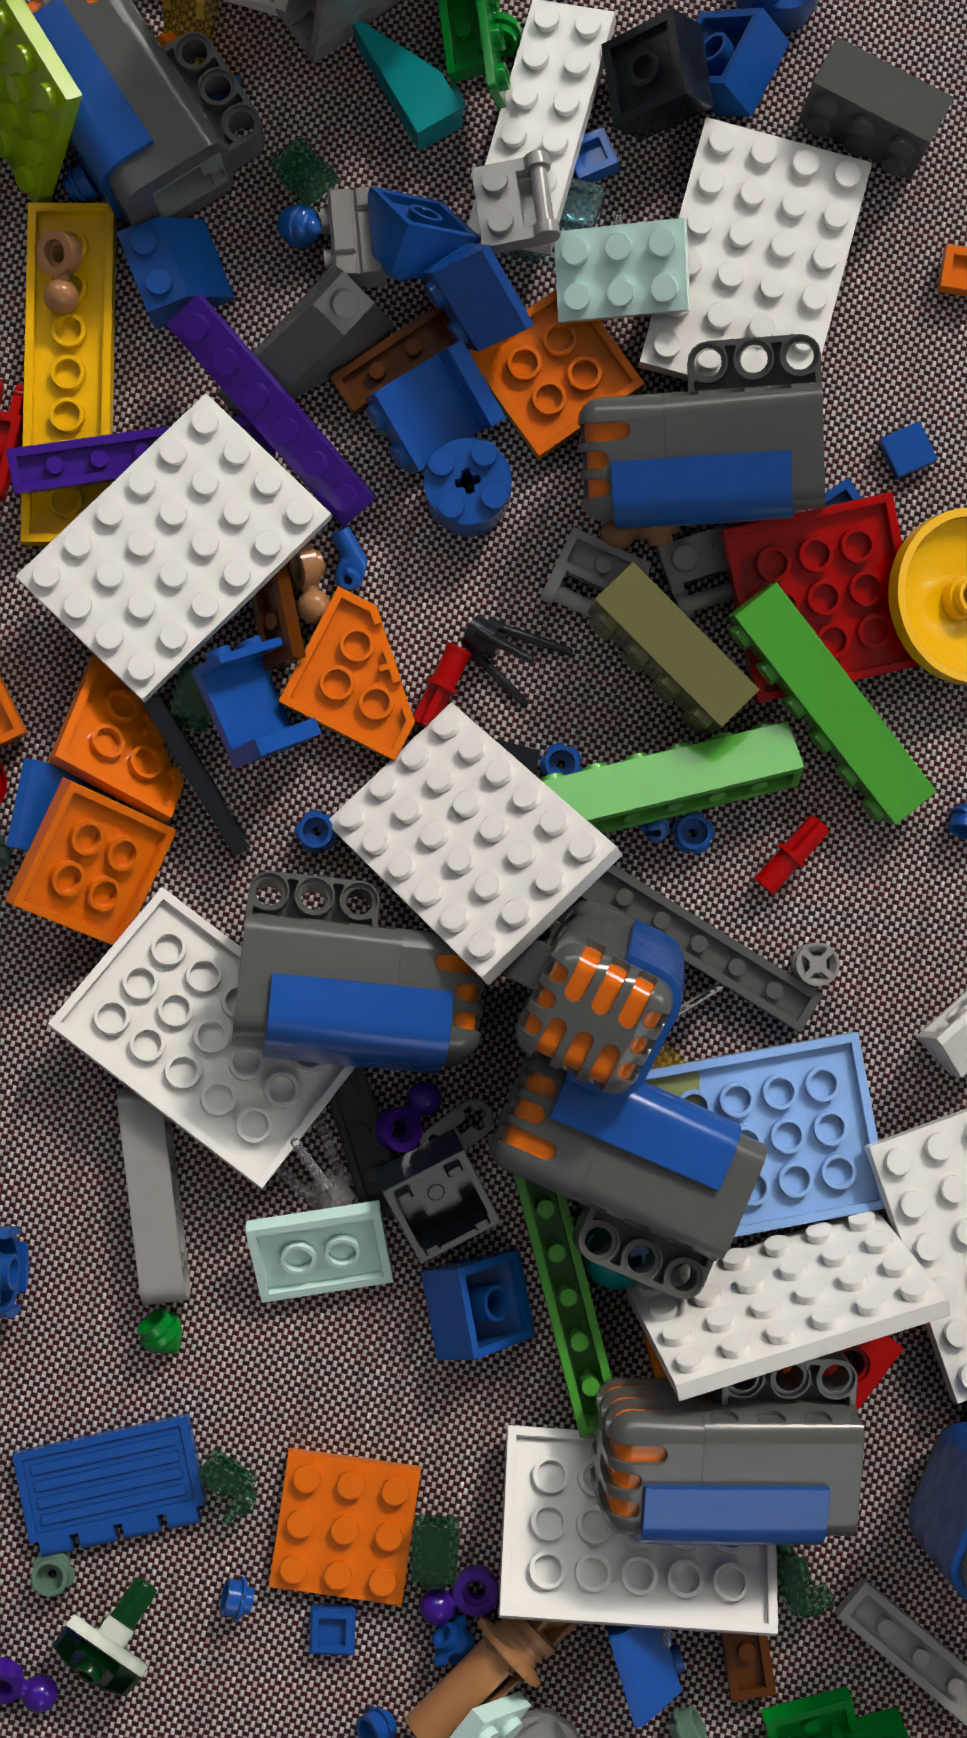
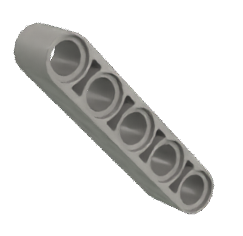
[117,1088,191,1306]

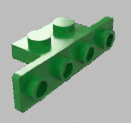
[438,0,511,109]
[761,1686,909,1738]

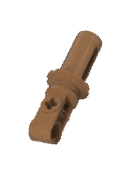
[405,1616,579,1738]

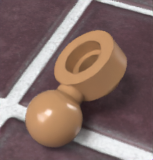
[36,230,82,315]
[600,521,681,550]
[287,543,330,624]

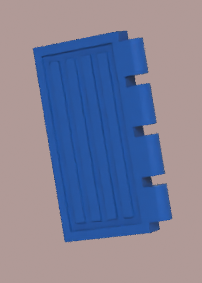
[12,1413,207,1557]

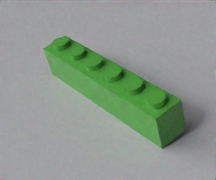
[725,582,937,825]
[540,721,805,834]
[513,1174,612,1438]

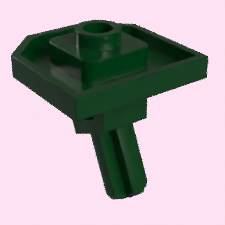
[52,1577,157,1697]

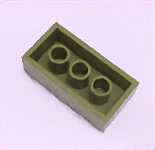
[587,562,760,736]

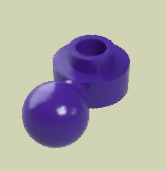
[375,1081,442,1152]
[420,1565,499,1626]
[0,1657,58,1713]

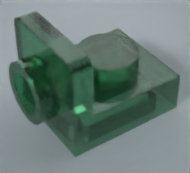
[269,136,341,207]
[198,1447,259,1526]
[776,1545,835,1617]

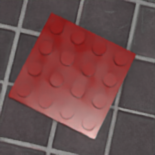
[719,492,920,703]

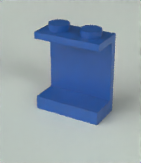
[365,340,506,474]
[191,635,322,769]

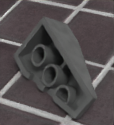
[215,264,395,416]

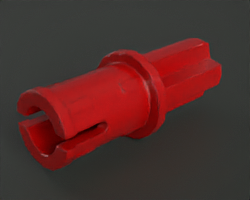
[413,642,472,727]
[753,816,829,896]

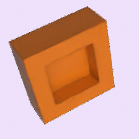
[936,244,967,297]

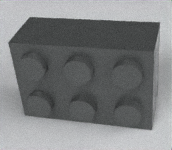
[798,37,955,180]

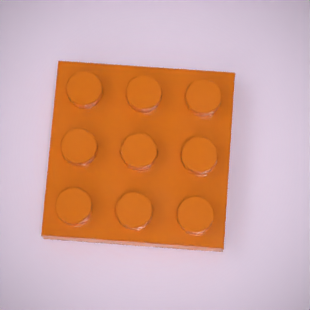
[468,289,645,461]
[5,777,177,945]
[269,1447,421,1606]

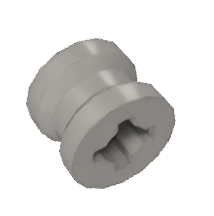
[790,942,840,986]

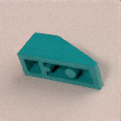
[353,20,466,152]

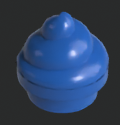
[278,203,322,249]

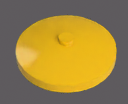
[888,508,967,685]

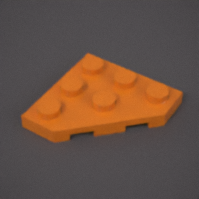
[278,586,415,761]
[48,653,184,823]

